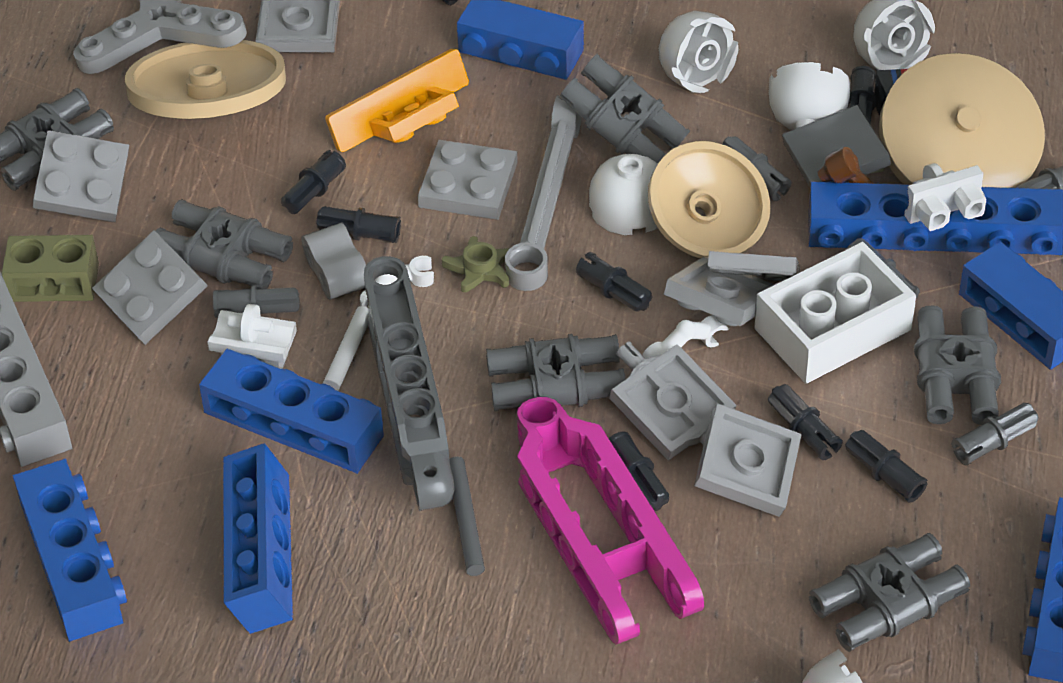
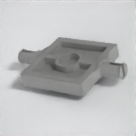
[609,341,737,461]

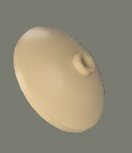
[648,141,770,258]

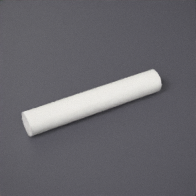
[323,306,370,391]

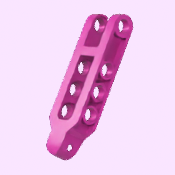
[517,397,704,645]

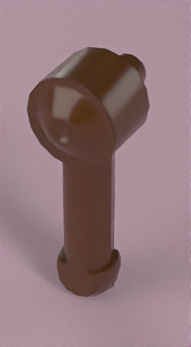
[817,147,874,184]

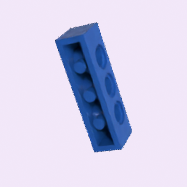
[199,348,384,474]
[223,443,293,634]
[12,458,127,642]
[1022,497,1063,682]

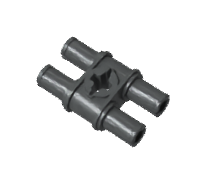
[558,54,690,163]
[0,88,114,191]
[156,199,293,289]
[914,305,1001,425]
[486,334,626,411]
[809,533,970,652]

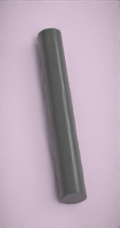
[449,457,485,576]

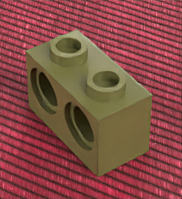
[2,235,99,302]

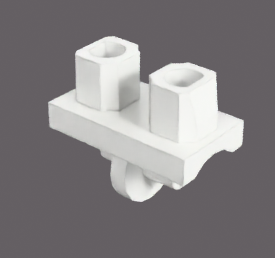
[904,163,986,231]
[208,304,297,369]

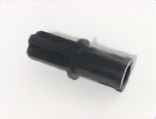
[847,66,877,125]
[281,150,346,214]
[316,206,401,243]
[576,252,653,311]
[768,384,843,461]
[845,430,928,503]
[609,431,669,511]

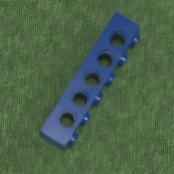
[808,182,1063,255]

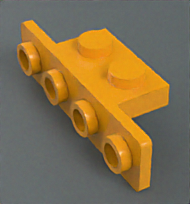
[325,48,469,152]

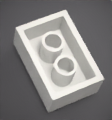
[755,242,916,384]

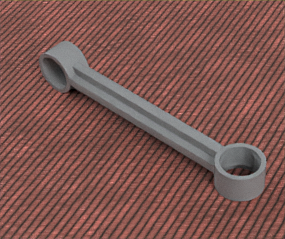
[505,95,582,291]

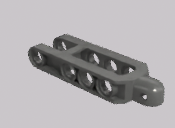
[364,256,455,511]

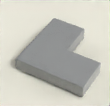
[708,251,800,281]

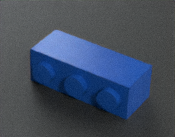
[457,0,584,80]
[959,242,1063,370]

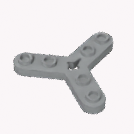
[73,0,247,74]

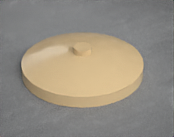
[125,40,286,119]
[879,53,1045,188]

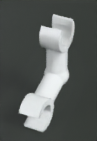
[360,256,434,307]
[642,315,729,359]

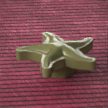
[442,236,510,293]

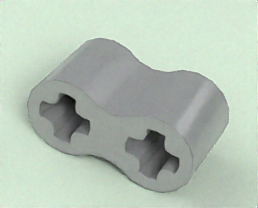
[301,223,366,300]

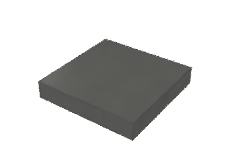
[782,105,891,187]

